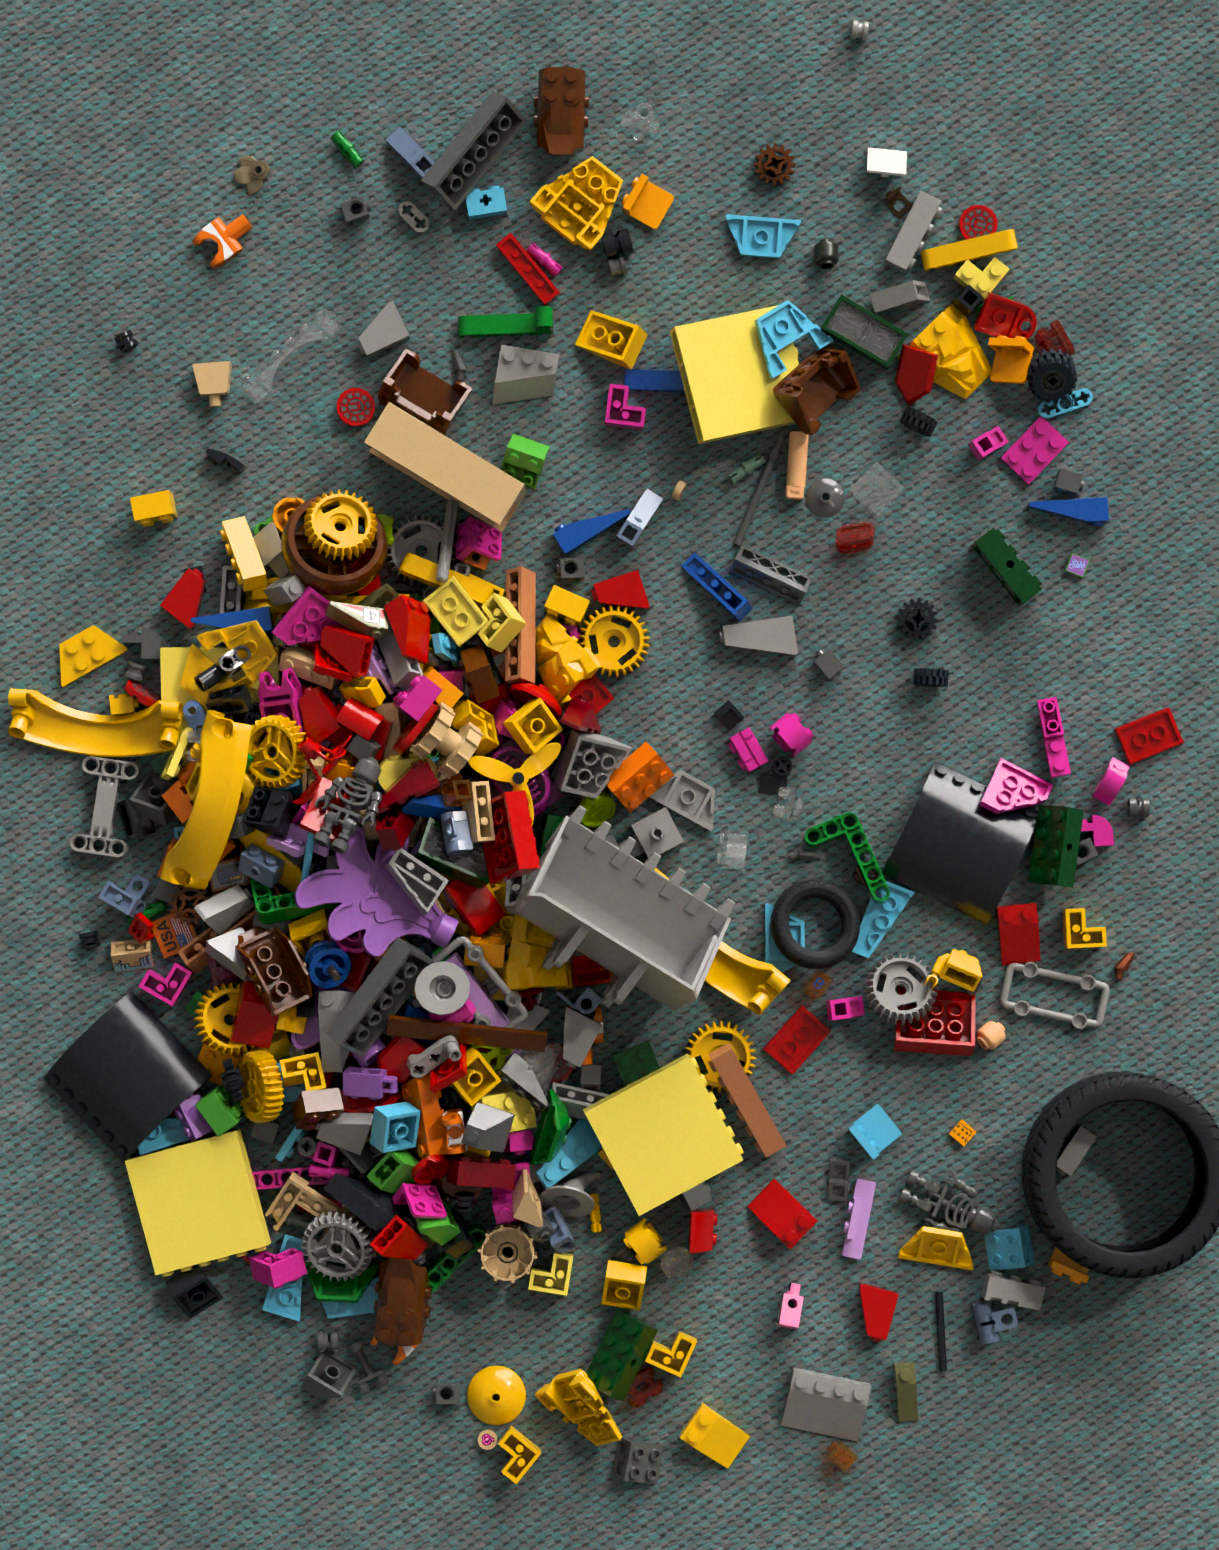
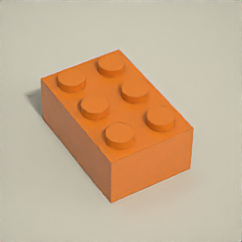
[606,742,674,813]

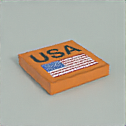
[152,908,198,959]

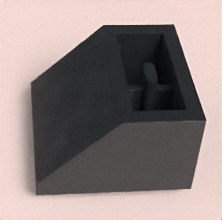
[242,786,297,838]

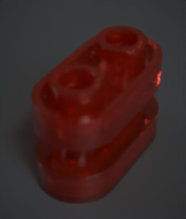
[1034,319,1075,357]
[835,521,875,554]
[627,1365,664,1408]

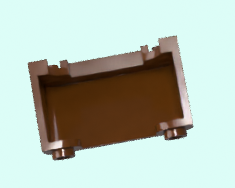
[773,348,861,435]
[378,349,473,436]

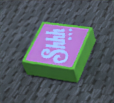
[1065,553,1090,578]

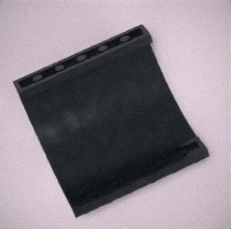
[882,761,1038,925]
[43,991,213,1163]

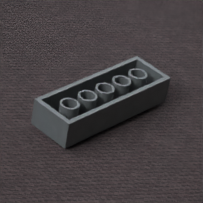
[421,91,527,210]
[326,937,434,1057]

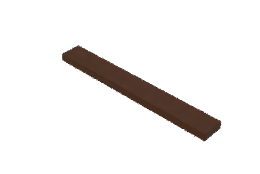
[386,1015,547,1052]

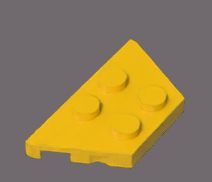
[59,625,129,687]
[180,644,235,710]
[898,1226,974,1270]

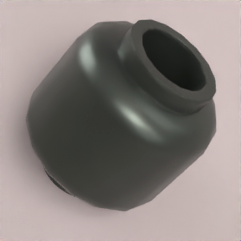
[813,239,839,269]

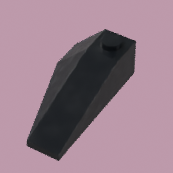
[324,1173,409,1233]

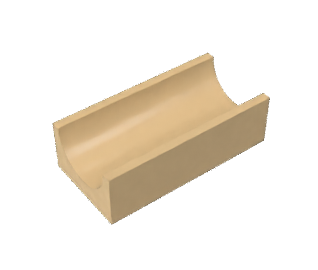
[364,402,526,533]

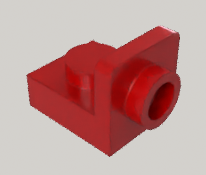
[128,912,154,944]

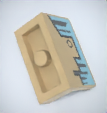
[111,939,154,972]

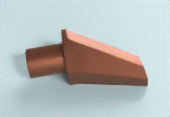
[1114,952,1135,980]

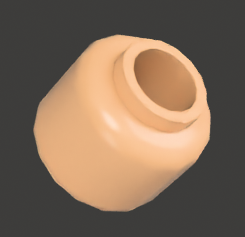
[976,1021,1006,1050]

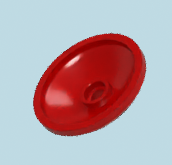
[509,683,563,720]

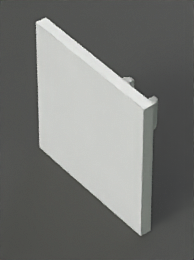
[867,148,907,178]

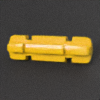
[589,1194,602,1233]

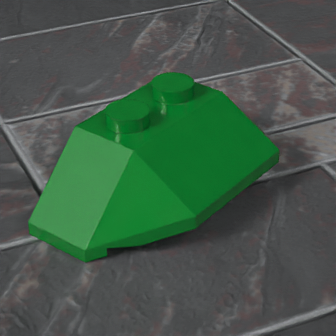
[529,1089,571,1165]

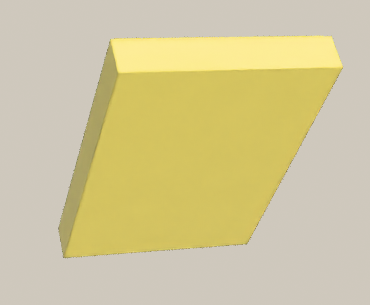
[423,576,489,647]

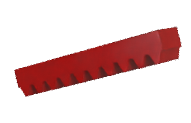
[496,233,560,306]

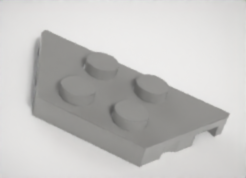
[650,770,715,832]

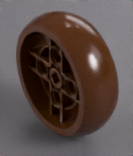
[281,494,388,596]

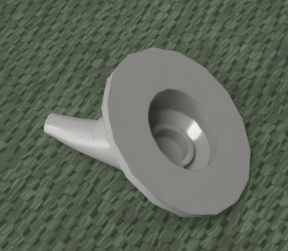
[412,961,470,1015]
[540,1173,601,1217]

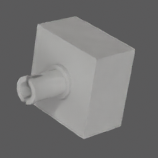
[631,807,684,858]

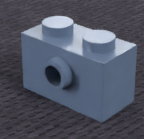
[238,843,285,889]

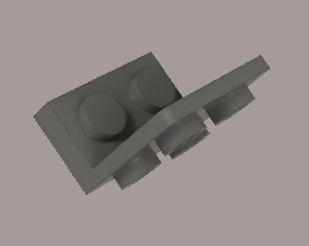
[612,1437,664,1484]

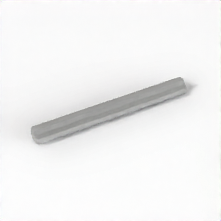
[436,499,458,583]

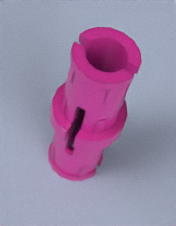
[526,242,563,277]
[309,1164,350,1180]

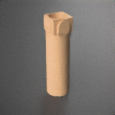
[785,431,809,500]

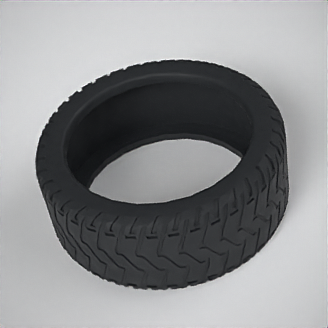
[1021,1071,1219,1279]

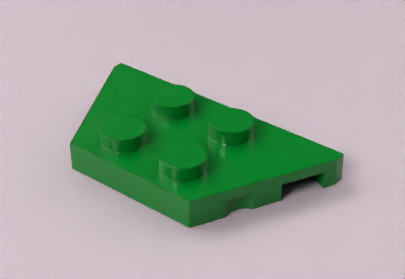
[305,1261,379,1303]

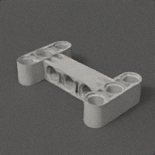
[70,756,141,857]

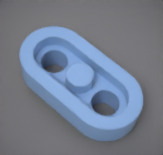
[183,700,206,738]

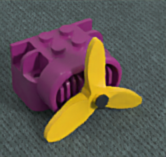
[468,738,563,826]

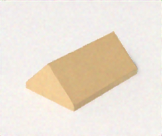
[512,1169,543,1228]

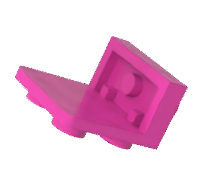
[455,516,502,562]
[392,1183,447,1219]

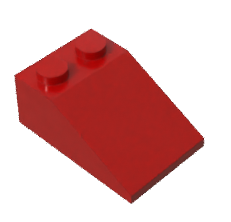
[384,594,430,665]
[995,903,1041,965]
[230,981,279,1049]
[747,1178,818,1250]
[688,1208,718,1253]

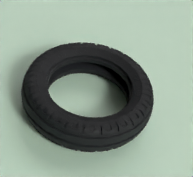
[771,879,860,969]

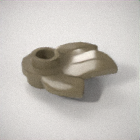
[233,155,269,195]

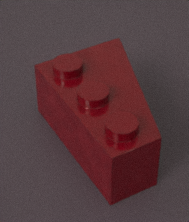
[376,796,420,851]
[446,1156,516,1189]

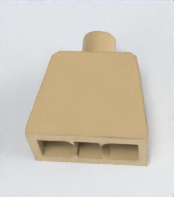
[193,361,232,407]

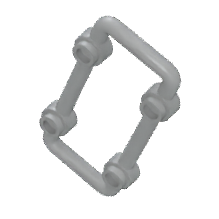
[432,936,528,1028]
[1000,962,1110,1029]

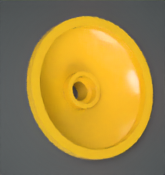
[467,1365,526,1425]

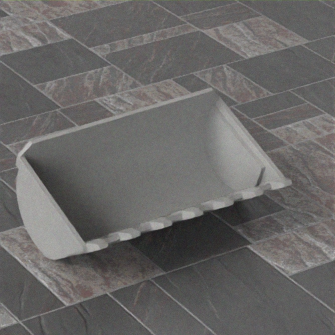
[513,805,735,1011]

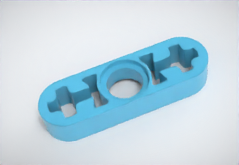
[1037,388,1093,419]

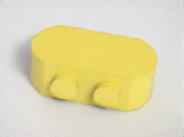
[378,752,438,791]

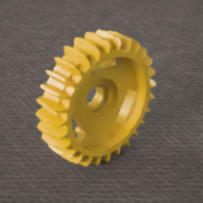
[304,489,377,561]
[578,605,650,677]
[247,715,308,788]
[193,983,254,1056]
[685,1021,757,1093]
[238,1050,285,1123]

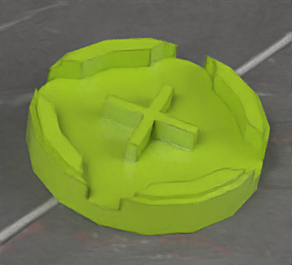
[579,792,616,827]

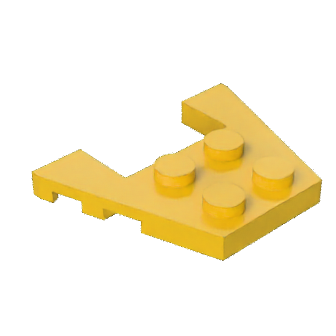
[196,620,278,690]

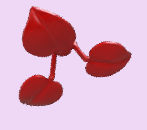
[292,726,353,805]

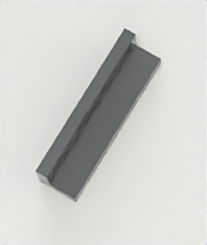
[729,545,812,605]

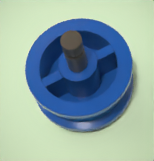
[304,940,351,988]

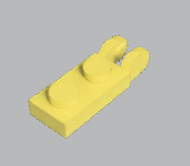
[161,727,194,780]

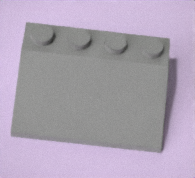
[781,1367,871,1442]

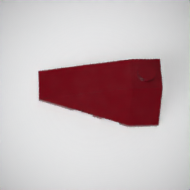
[560,694,602,735]
[364,759,440,816]

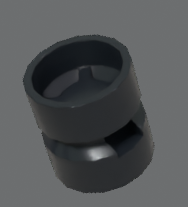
[602,228,634,260]

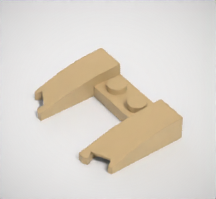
[265,1172,358,1251]

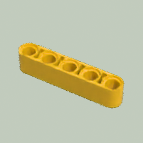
[920,229,1018,271]
[398,553,494,607]

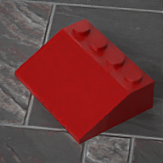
[482,791,540,885]
[894,988,975,1056]

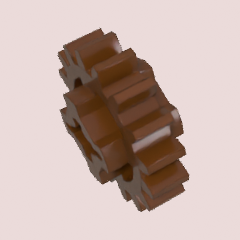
[753,143,796,187]
[169,885,211,926]

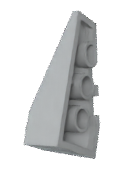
[318,991,356,1072]

